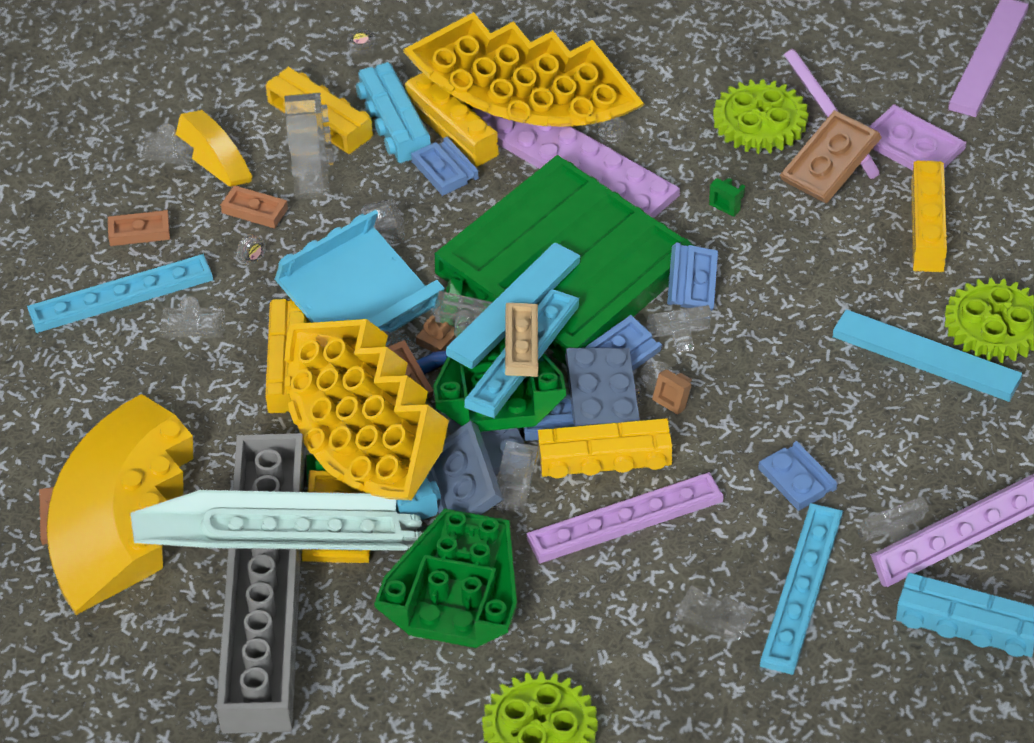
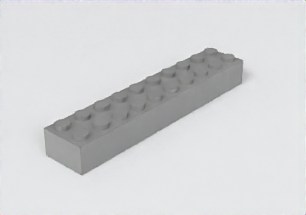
[216,433,306,734]

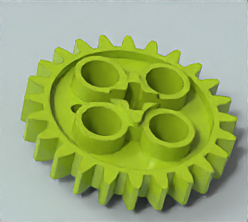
[713,79,808,154]
[944,278,1034,363]
[482,671,598,743]

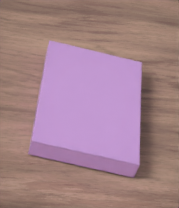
[869,105,966,170]

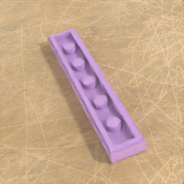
[948,0,1029,117]
[784,49,880,179]
[527,472,723,564]
[871,474,1034,587]

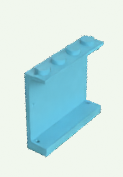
[275,210,445,335]

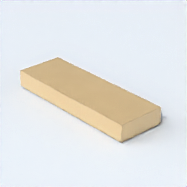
[505,303,538,377]

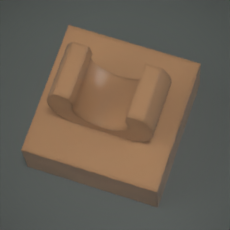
[416,315,459,352]
[652,369,692,415]

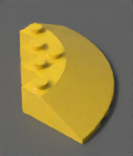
[403,12,644,127]
[285,319,449,501]
[47,394,193,615]

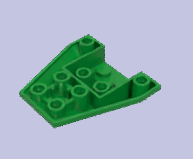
[433,334,566,432]
[374,508,517,648]

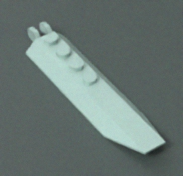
[130,490,422,551]

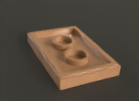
[780,110,882,204]

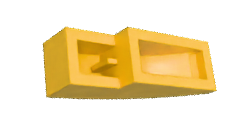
[175,110,252,187]

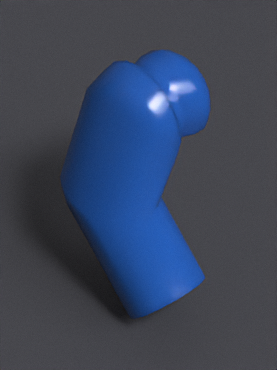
[417,351,448,374]

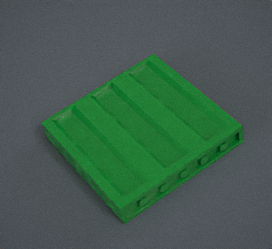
[435,155,695,365]

